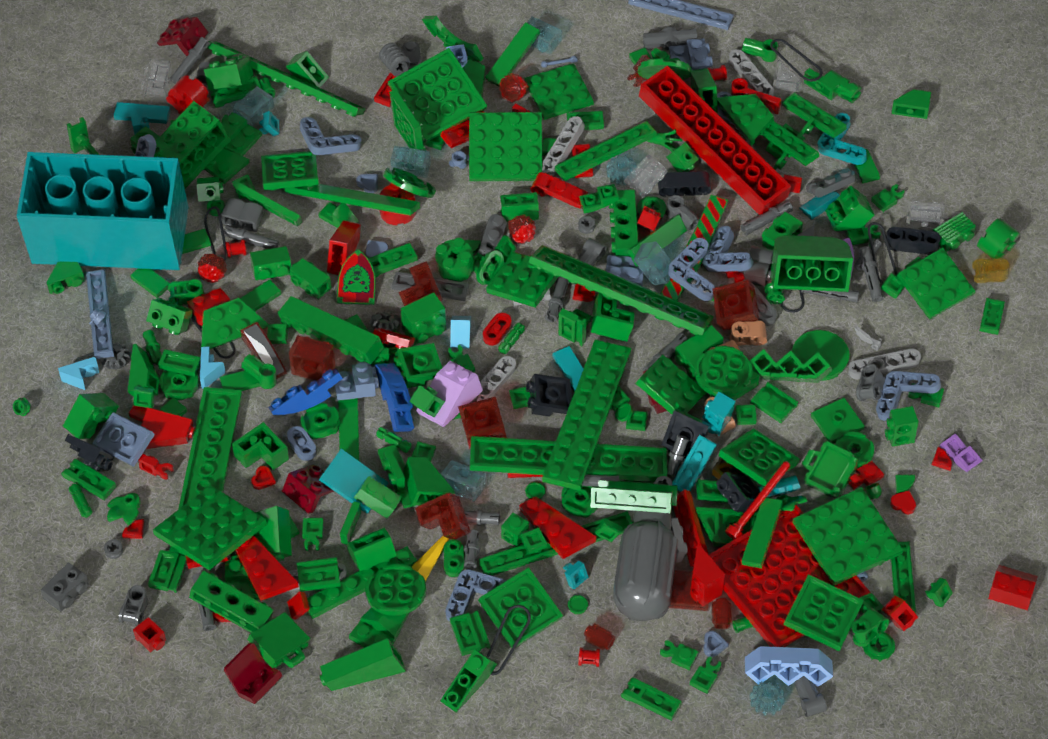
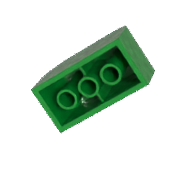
[770,235,853,292]

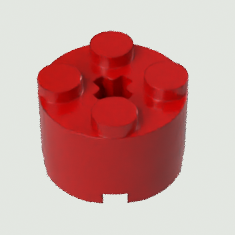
[166,75,210,115]
[379,183,416,225]

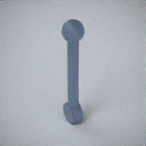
[541,56,578,68]

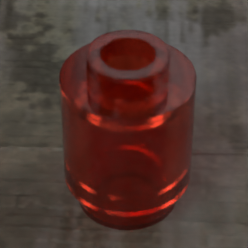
[712,598,732,629]
[584,623,616,651]

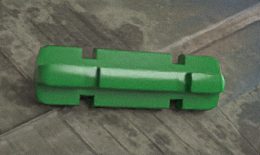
[498,323,525,354]
[376,427,411,453]
[68,483,92,518]

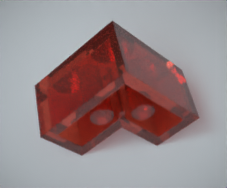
[399,261,443,306]
[415,492,471,540]

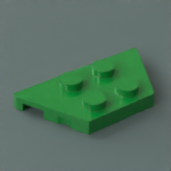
[717,94,774,146]
[200,298,268,351]
[696,507,758,547]

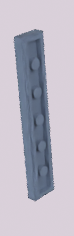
[628,0,734,30]
[86,269,114,359]

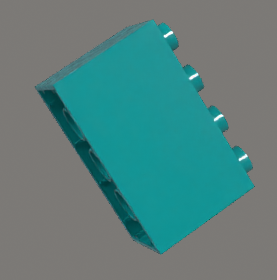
[16,152,189,270]

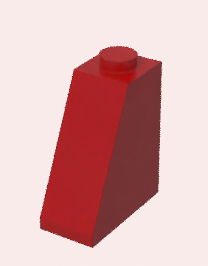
[327,220,361,275]
[141,407,195,449]

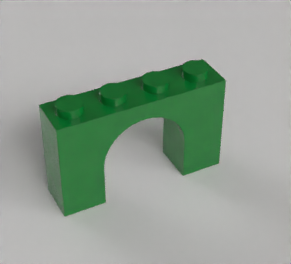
[675,325,760,400]

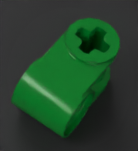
[168,279,204,305]
[852,608,889,647]

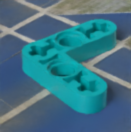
[817,113,867,165]

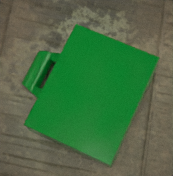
[802,441,860,499]
[247,612,310,668]

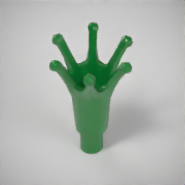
[647,129,682,152]

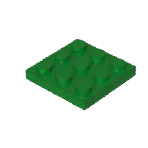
[524,63,594,120]
[389,89,426,162]
[261,151,319,191]
[897,248,976,319]
[486,252,558,308]
[635,354,706,414]
[718,428,800,487]
[478,567,563,648]
[783,574,864,651]

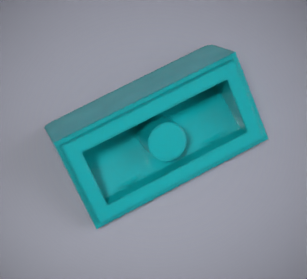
[799,191,840,220]

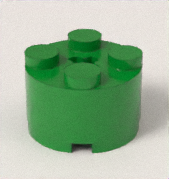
[977,218,1020,263]
[435,238,475,282]

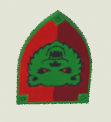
[337,249,376,305]

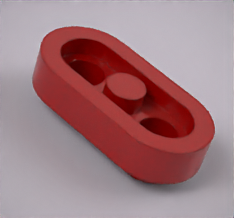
[483,313,512,346]

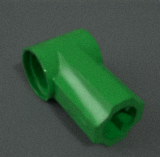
[742,38,778,62]
[241,354,276,389]

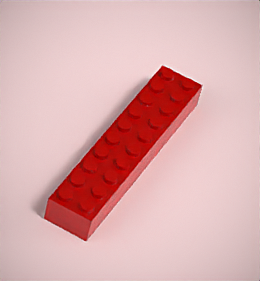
[639,65,791,215]

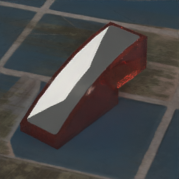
[240,322,287,379]

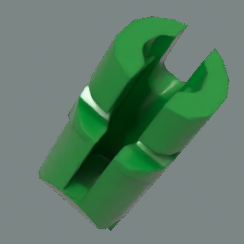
[804,68,862,103]

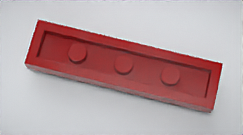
[673,490,709,567]

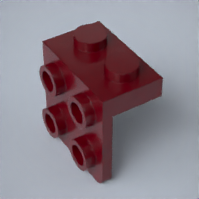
[157,17,208,56]
[282,464,335,514]
[224,642,282,704]

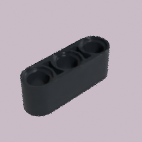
[657,171,711,197]
[885,227,941,255]

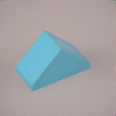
[450,316,471,348]

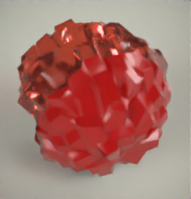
[499,73,528,103]
[508,214,536,244]
[198,254,227,283]

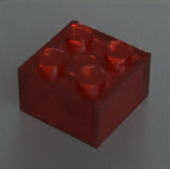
[712,279,760,330]
[289,335,336,381]
[458,396,507,449]

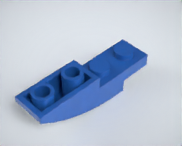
[375,363,414,432]
[268,369,343,415]

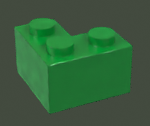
[204,54,254,90]
[591,292,634,342]
[63,393,119,439]
[232,422,289,470]

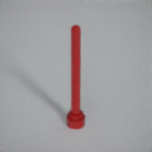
[725,461,790,540]

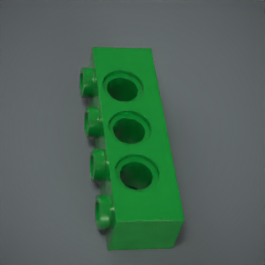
[609,190,638,257]
[189,570,274,633]

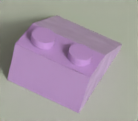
[416,361,483,427]

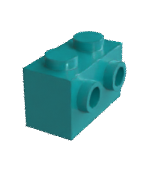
[702,392,736,436]

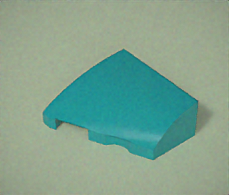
[757,475,800,498]

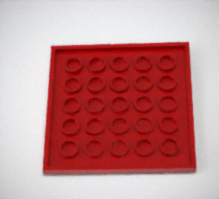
[709,505,871,647]

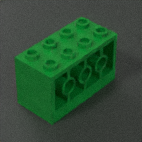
[154,101,231,189]

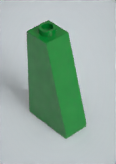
[320,638,406,691]

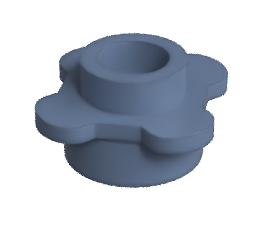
[449,151,469,169]
[89,306,107,325]

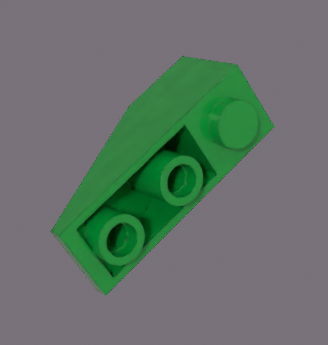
[128,344,159,397]
[440,649,497,713]

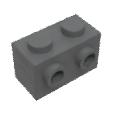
[41,562,89,612]

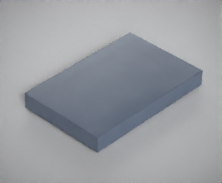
[92,412,155,467]

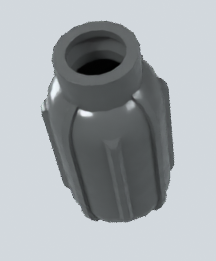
[613,511,678,621]

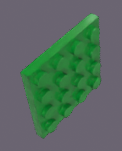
[388,48,487,142]
[469,112,542,181]
[153,485,267,570]
[793,487,903,586]

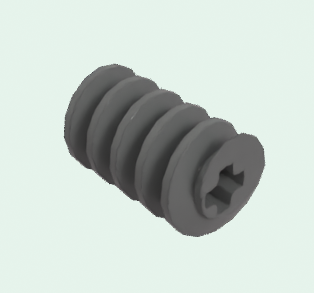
[379,43,410,77]

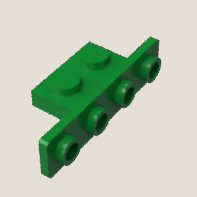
[765,117,815,171]
[378,445,415,508]

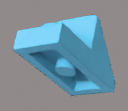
[200,347,225,389]
[58,357,99,390]

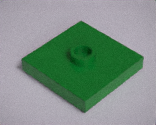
[811,398,865,444]

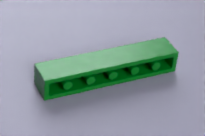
[278,296,384,364]

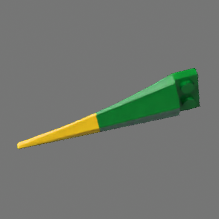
[349,526,454,648]

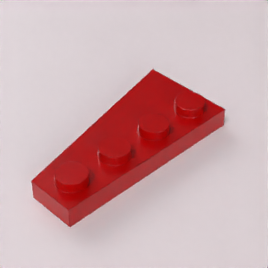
[519,496,596,559]
[235,535,299,601]

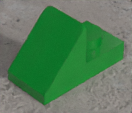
[318,202,359,228]

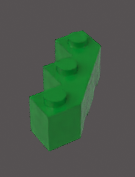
[749,349,833,383]

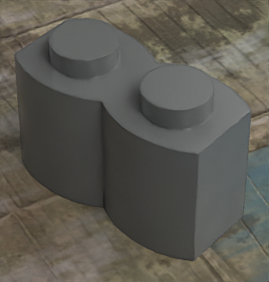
[221,198,264,232]
[743,246,773,286]

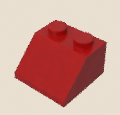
[690,546,725,607]
[988,565,1038,611]

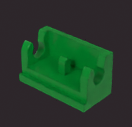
[500,192,539,222]

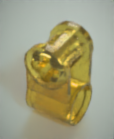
[972,258,1010,283]

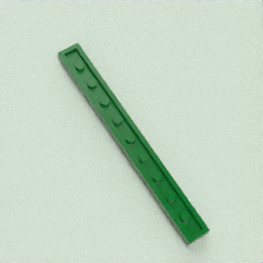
[207,41,366,117]

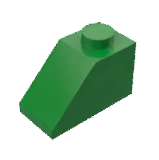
[286,51,329,87]
[891,89,931,119]

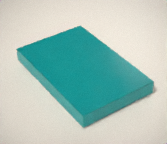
[319,449,389,514]

